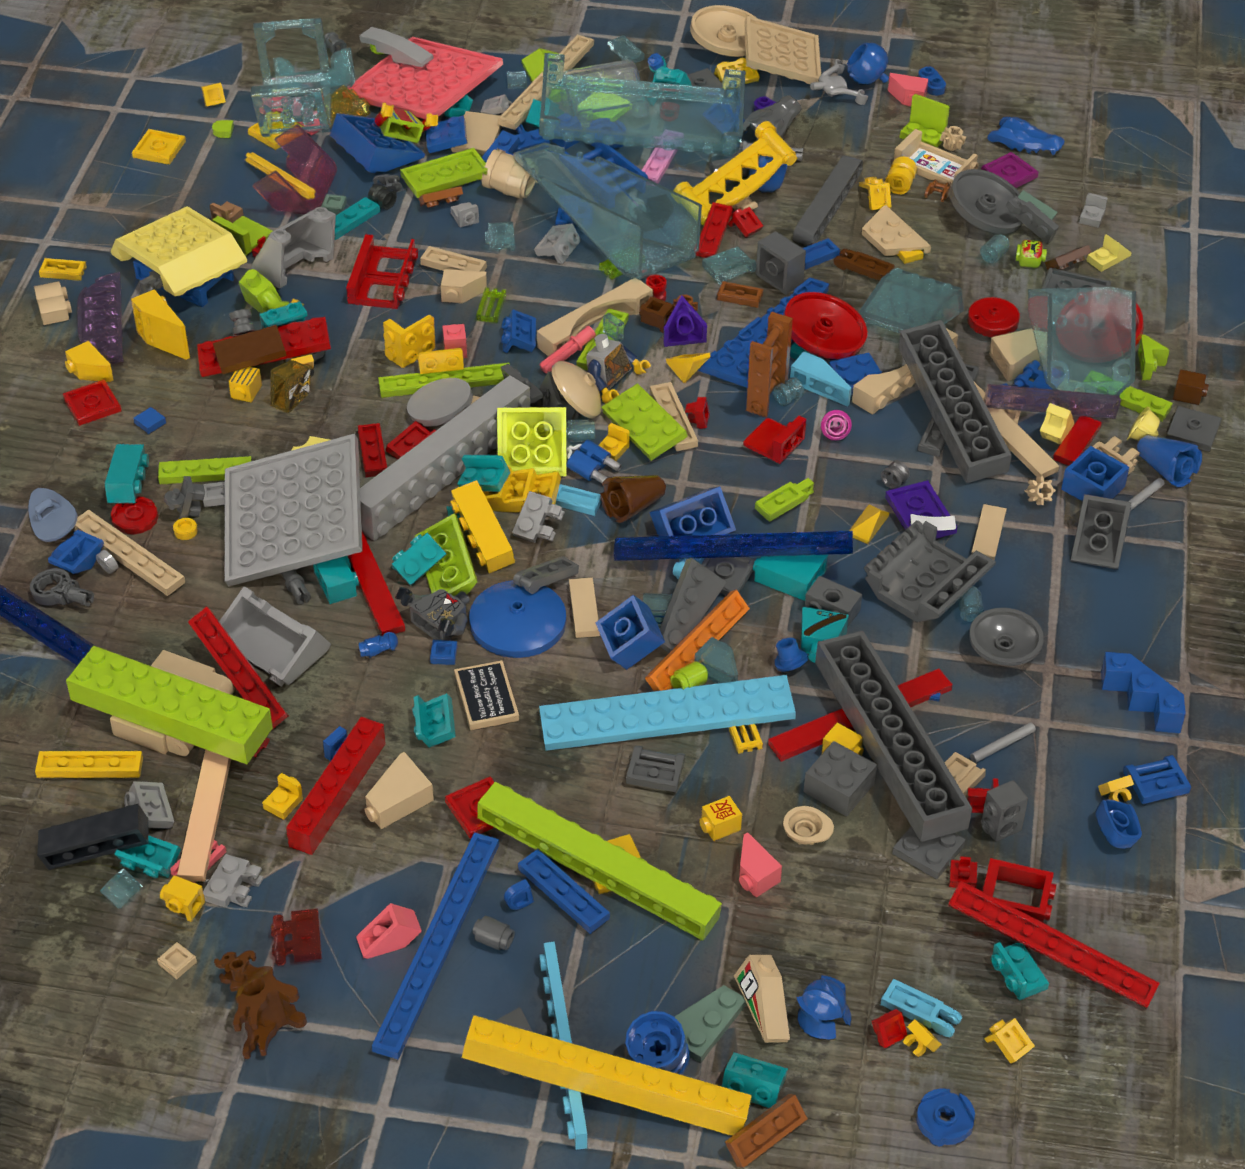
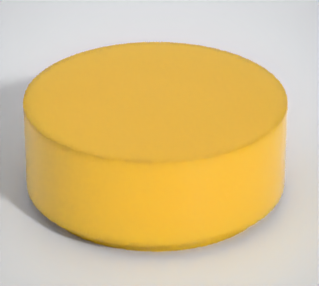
[173,518,198,540]

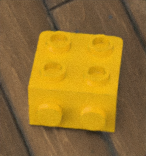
[383,315,435,368]

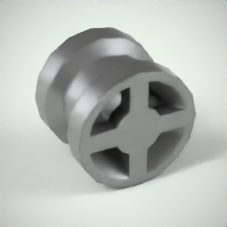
[881,460,910,489]

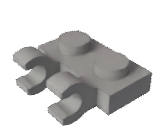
[512,491,565,543]
[203,854,264,908]

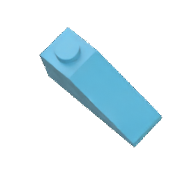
[790,351,851,407]

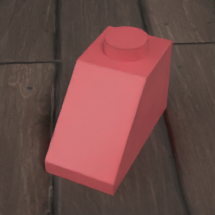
[888,73,928,106]
[442,324,467,358]
[739,832,782,898]
[356,903,422,959]

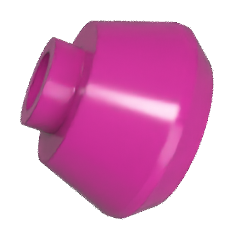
[821,410,852,440]

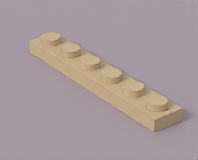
[73,510,185,596]

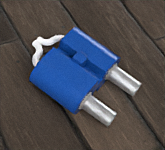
[566,439,622,483]

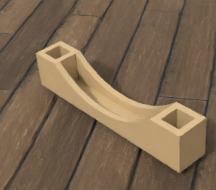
[537,277,653,356]
[852,328,958,415]

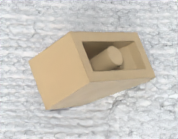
[441,269,487,303]

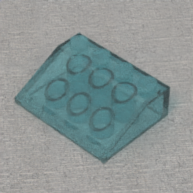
[858,268,964,333]

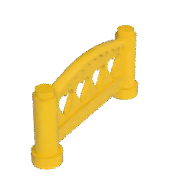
[673,121,797,225]

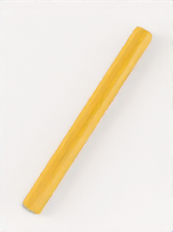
[245,152,316,200]

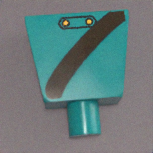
[801,607,849,663]

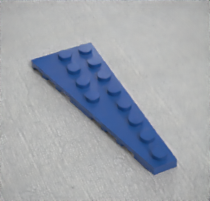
[698,277,829,388]

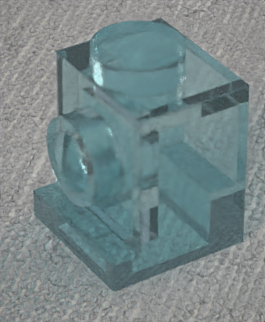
[484,222,515,251]

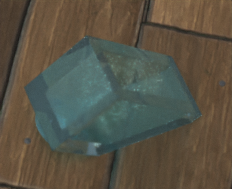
[694,637,738,684]

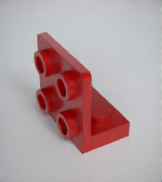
[743,415,806,464]

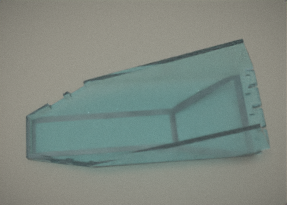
[514,143,702,280]

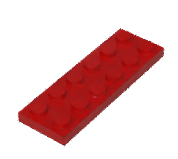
[197,317,331,377]

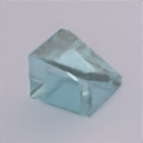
[100,868,143,908]

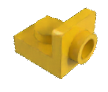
[599,423,630,461]
[262,773,303,820]
[984,1018,1035,1064]

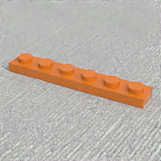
[645,590,750,692]

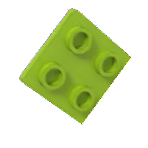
[900,94,950,148]
[212,216,273,255]

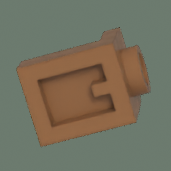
[210,201,243,223]

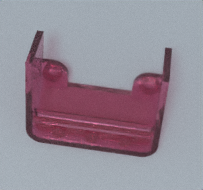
[252,124,337,214]

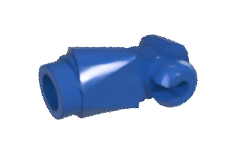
[359,632,398,658]

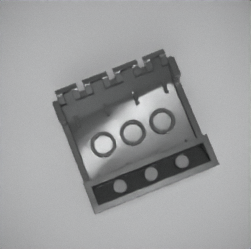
[864,520,996,622]

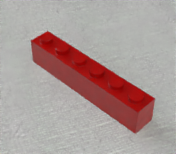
[286,716,386,855]

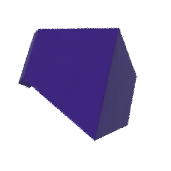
[663,295,707,347]

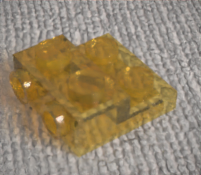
[314,85,371,127]

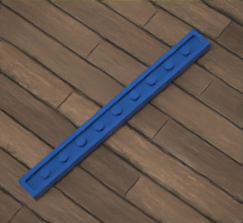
[372,832,499,1060]

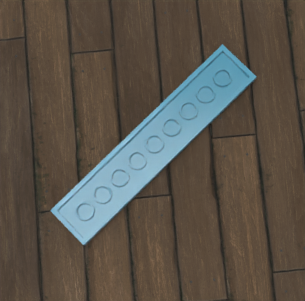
[539,675,796,751]

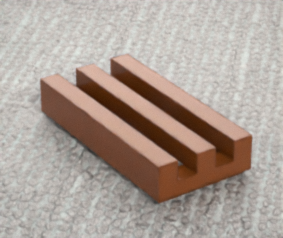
[717,281,764,308]

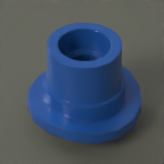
[775,638,808,672]

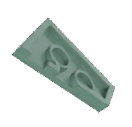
[675,985,747,1063]

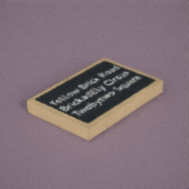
[454,660,519,730]

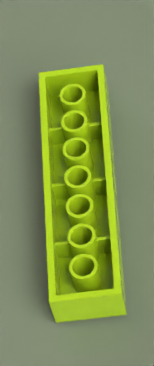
[66,646,273,764]

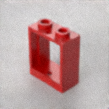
[983,858,1057,922]

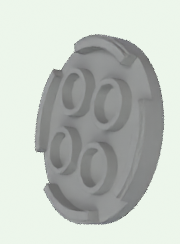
[407,378,473,426]

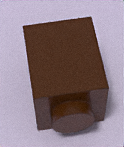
[1173,369,1209,405]

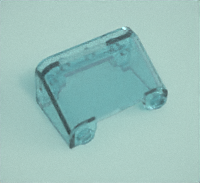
[272,48,355,97]

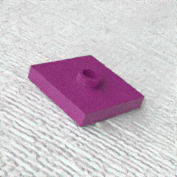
[981,152,1039,188]

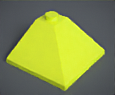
[497,407,567,476]

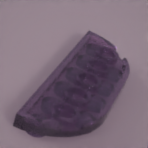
[77,272,124,364]

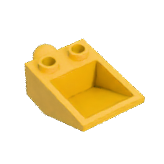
[131,289,190,360]

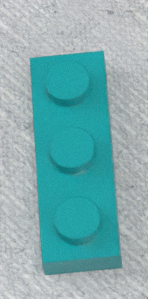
[334,197,380,240]

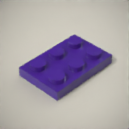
[885,480,957,539]

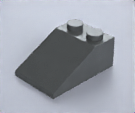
[1071,494,1131,570]

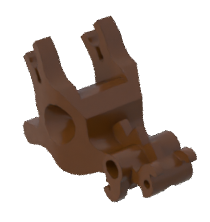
[214,950,307,1060]

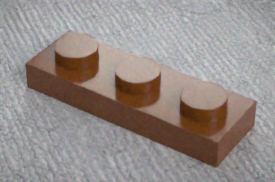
[725,1093,808,1168]

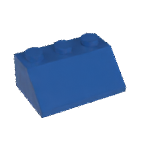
[649,486,736,555]

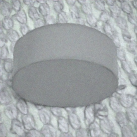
[96,550,118,574]

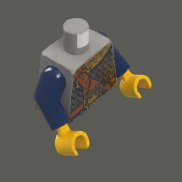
[586,334,651,404]

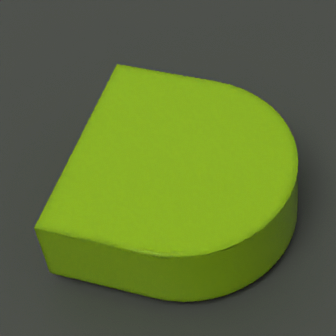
[212,120,234,138]

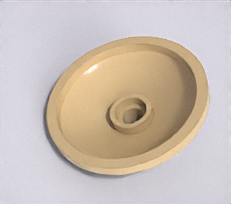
[552,361,601,419]

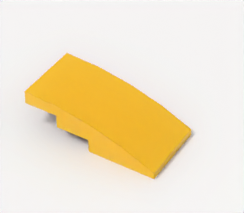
[483,465,561,512]

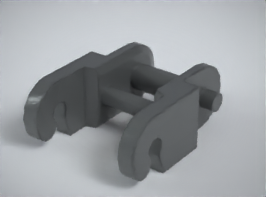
[373,174,402,192]

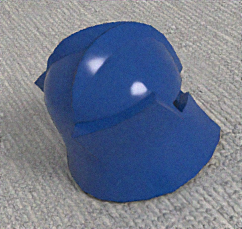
[796,975,851,1039]

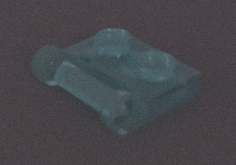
[702,246,756,284]

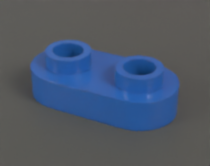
[918,66,946,96]

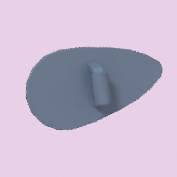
[28,488,78,542]

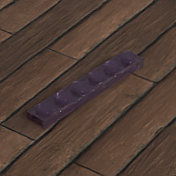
[983,384,1121,419]

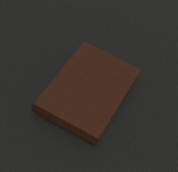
[213,325,287,374]

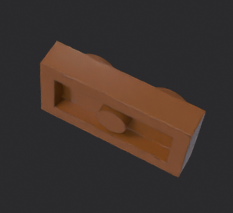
[419,186,463,208]

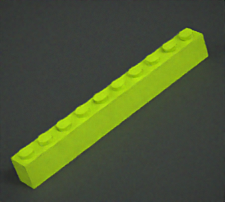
[477,782,722,941]

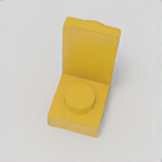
[859,177,891,210]

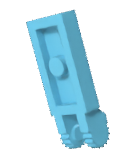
[880,979,962,1038]

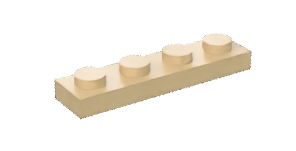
[650,382,698,451]

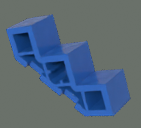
[1101,652,1186,733]

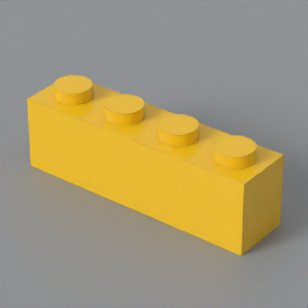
[450,480,515,573]

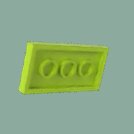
[400,148,488,198]
[601,383,688,461]

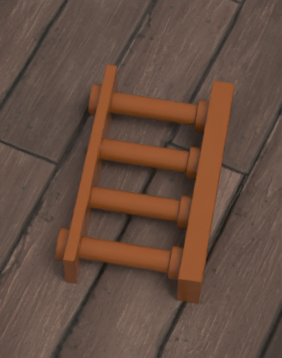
[746,312,793,418]

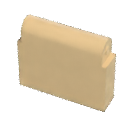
[110,650,235,756]

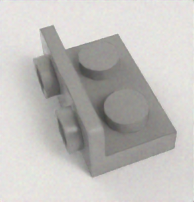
[534,223,581,264]
[124,781,174,828]

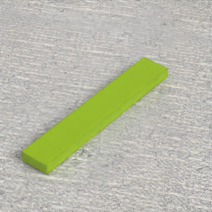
[378,363,510,398]

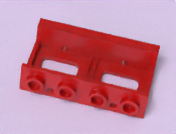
[346,234,418,309]

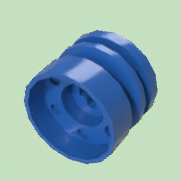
[625,1011,690,1075]

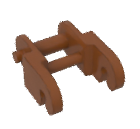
[925,179,950,202]

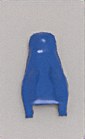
[988,117,1065,155]

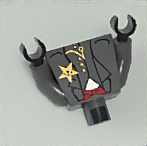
[395,587,470,641]

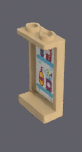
[894,129,979,186]

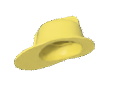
[1127,407,1160,441]

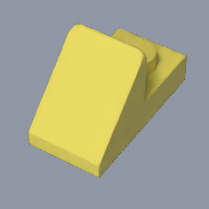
[1087,234,1131,272]

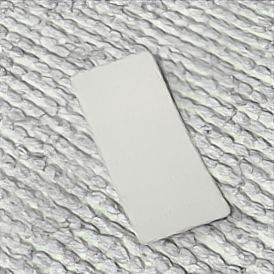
[911,514,956,530]

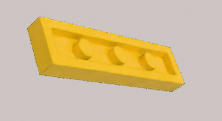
[35,751,143,778]

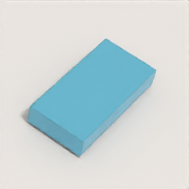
[555,484,602,516]

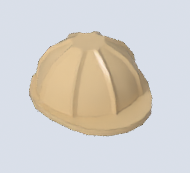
[783,806,834,845]

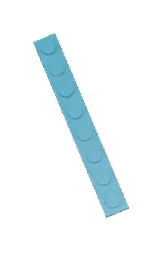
[539,942,587,1150]

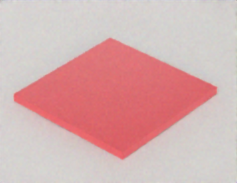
[341,37,503,119]

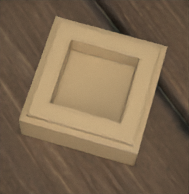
[157,942,197,979]

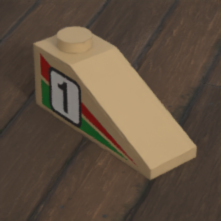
[734,955,790,1043]

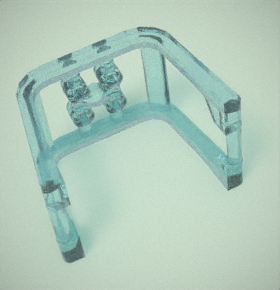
[251,18,332,137]

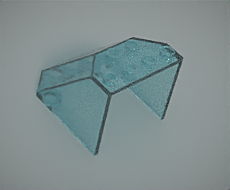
[1028,287,1136,405]

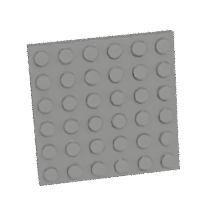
[225,434,362,586]

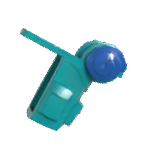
[645,53,693,107]

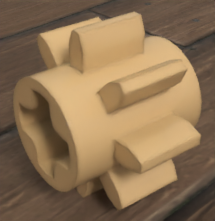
[940,126,966,151]
[1025,476,1056,505]

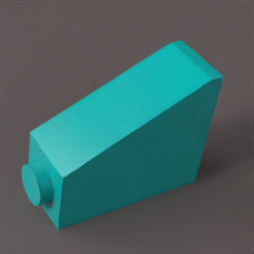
[753,550,828,601]

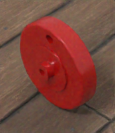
[967,297,1020,337]

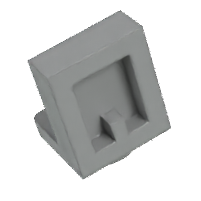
[481,94,512,115]
[1079,193,1108,228]
[451,202,479,227]

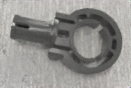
[30,568,94,606]

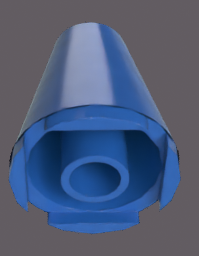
[1137,435,1202,487]

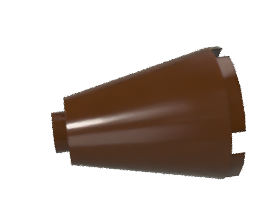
[600,475,666,523]

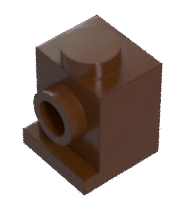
[639,297,674,333]

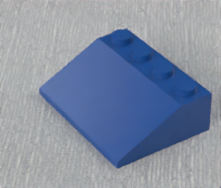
[330,113,425,173]

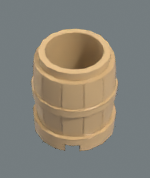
[482,148,538,199]

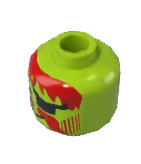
[1016,240,1047,268]

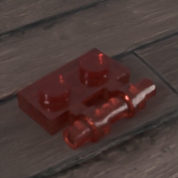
[270,908,322,965]

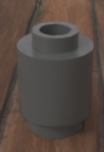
[472,915,515,950]

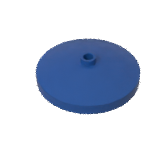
[469,580,566,658]

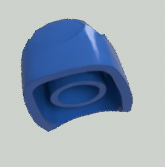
[1095,800,1142,849]

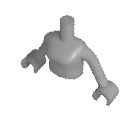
[810,59,868,105]

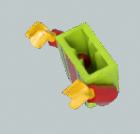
[375,103,438,143]

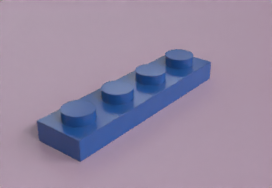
[518,849,610,934]

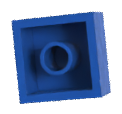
[1061,446,1129,501]
[595,595,665,670]

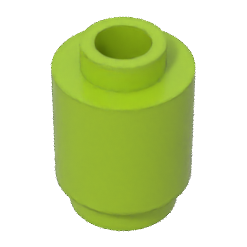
[670,661,708,690]

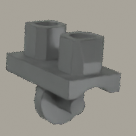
[164,476,205,519]

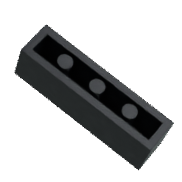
[37,804,149,870]

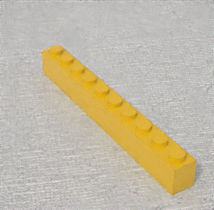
[461,1015,752,1136]

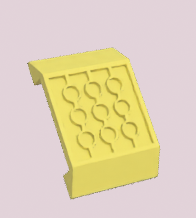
[111,206,247,297]

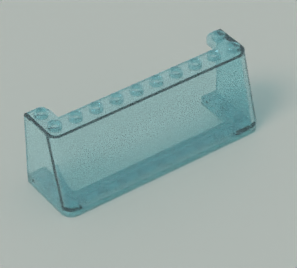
[539,53,745,156]

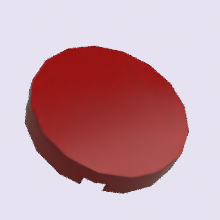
[111,496,159,535]

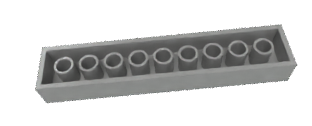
[360,375,530,541]

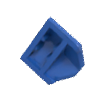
[48,530,104,574]

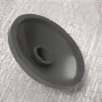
[969,608,1044,666]

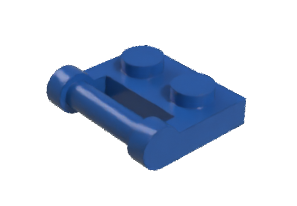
[1123,755,1191,804]

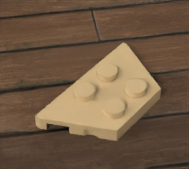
[862,205,931,256]

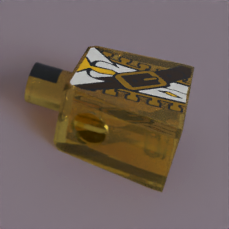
[270,360,314,413]

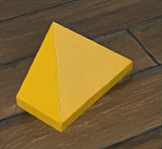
[666,353,711,384]
[847,504,890,544]

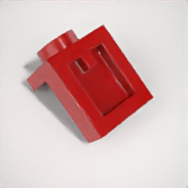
[728,206,764,238]
[966,778,999,813]

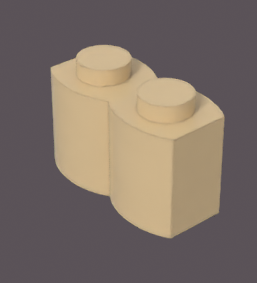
[34,281,72,325]

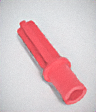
[539,326,596,374]

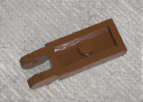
[834,249,895,283]

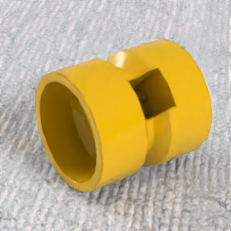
[885,156,917,194]

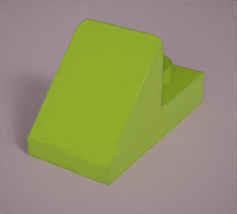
[1138,335,1169,380]

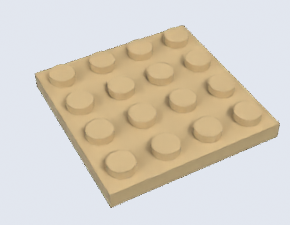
[744,16,821,84]

